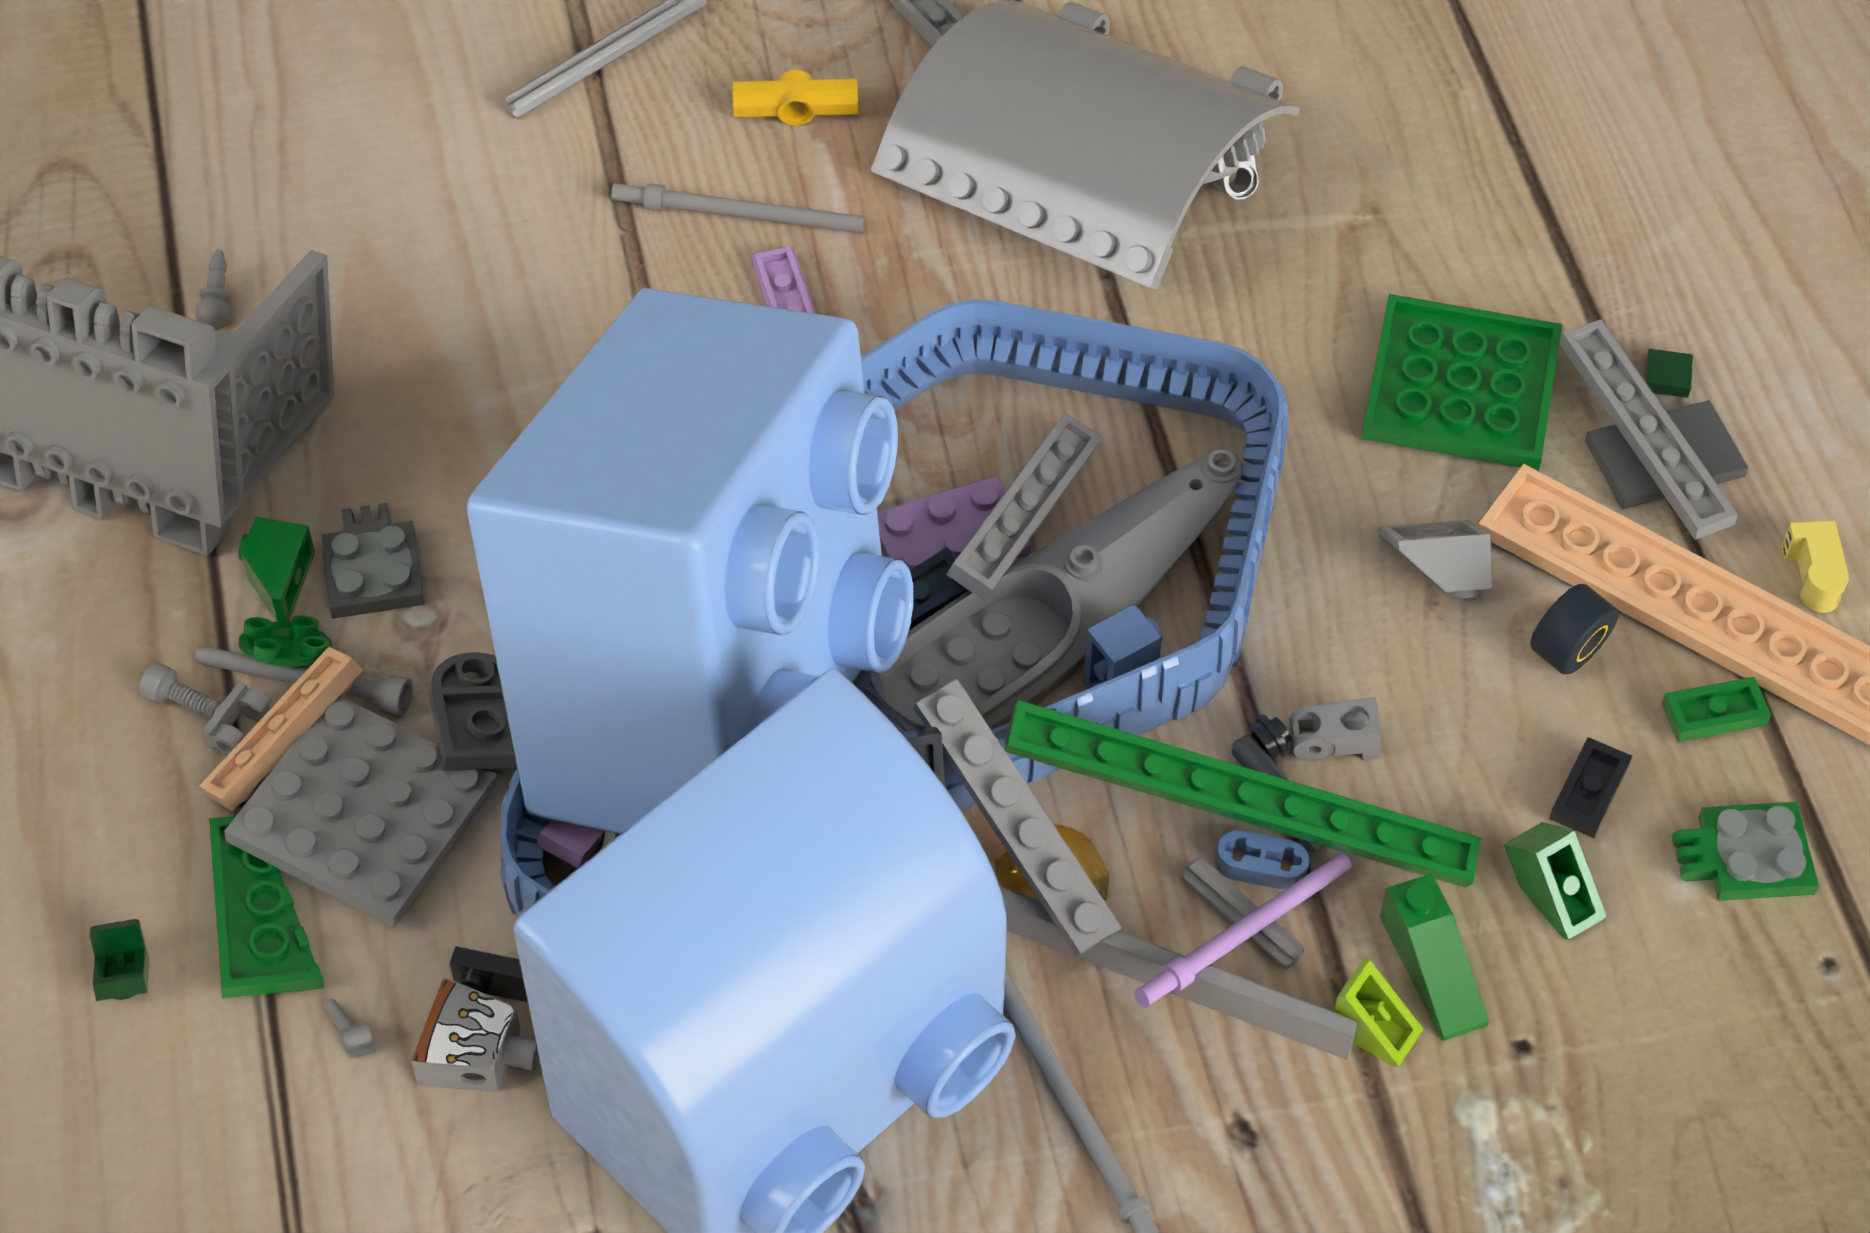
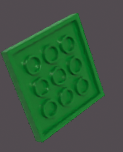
[1361,294,1563,471]

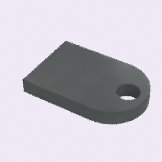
[430,652,517,771]

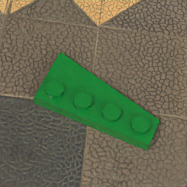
[209,816,324,998]

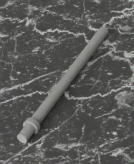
[1004,968,1160,1233]

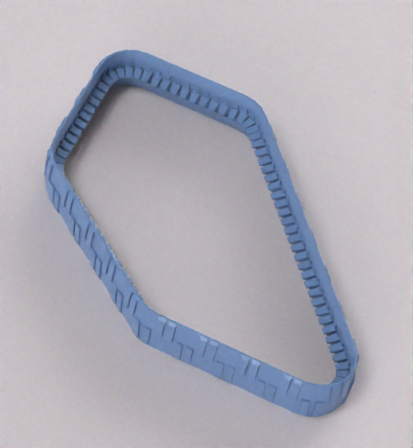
[500,299,1288,918]

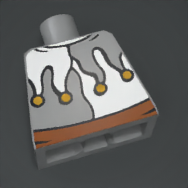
[411,978,539,1092]

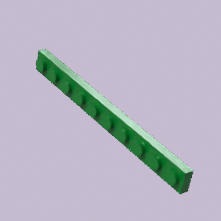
[1004,700,1481,888]

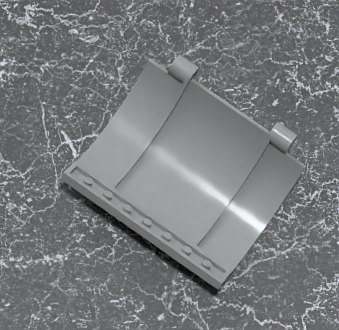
[870,0,1301,290]

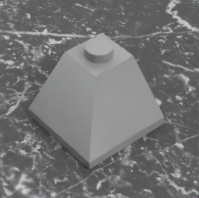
[1380,520,1492,598]

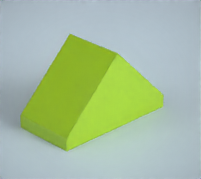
[1334,959,1423,1066]

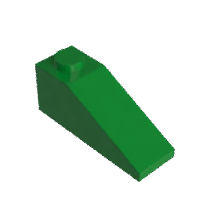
[1380,873,1489,1041]

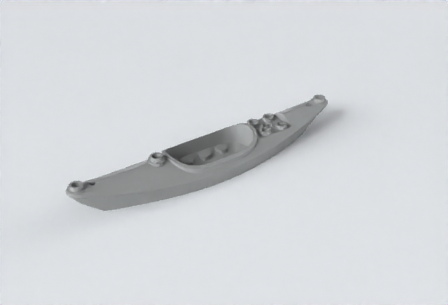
[853,449,1242,732]

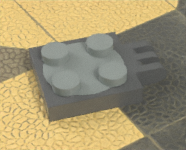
[321,502,425,619]

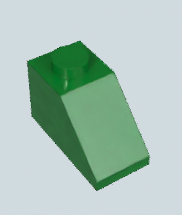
[238,517,315,622]
[1503,822,1607,940]

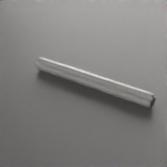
[504,0,707,118]

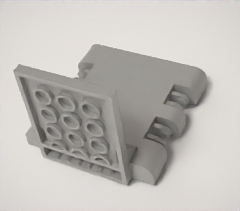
[0,250,334,556]

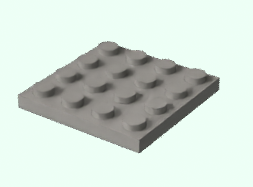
[225,696,497,928]

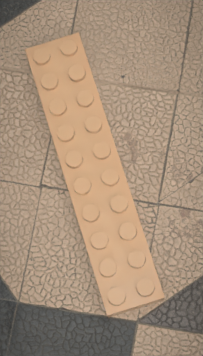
[1478,464,1870,745]

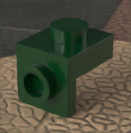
[89,919,149,1001]

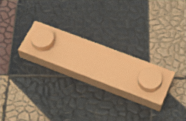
[199,647,363,811]

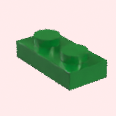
[1661,677,1771,743]

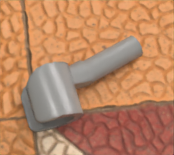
[324,999,375,1058]

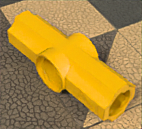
[732,70,859,126]

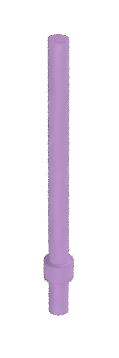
[1134,853,1352,1008]

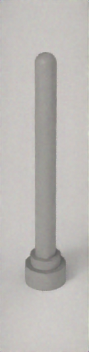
[194,646,413,716]

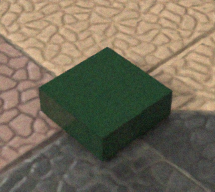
[1645,349,1693,398]

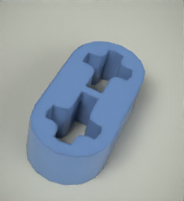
[1216,830,1309,890]

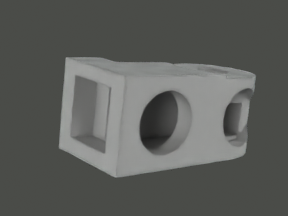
[1289,697,1382,761]

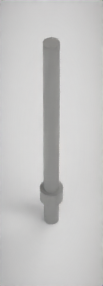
[611,183,865,233]

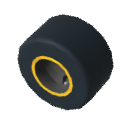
[1530,584,1619,674]

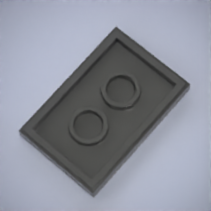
[1585,400,1748,509]

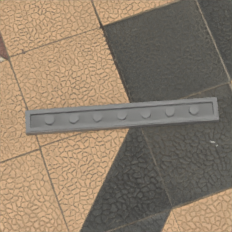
[999,886,1358,1060]

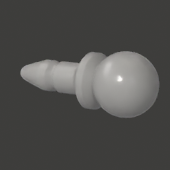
[196,249,231,330]

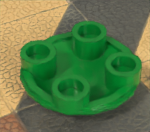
[239,615,333,667]

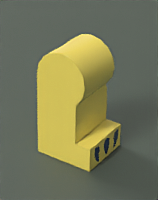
[1781,521,1849,613]

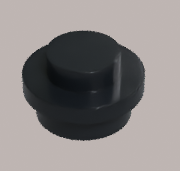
[1249,714,1292,759]

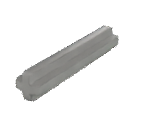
[1183,858,1304,968]

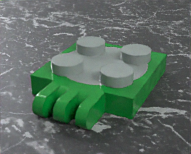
[1671,801,1819,901]

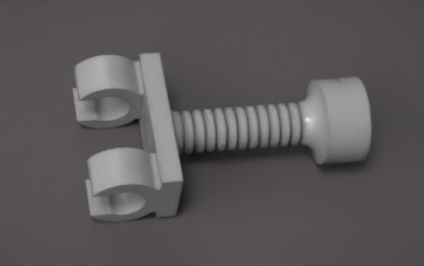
[139,662,272,756]

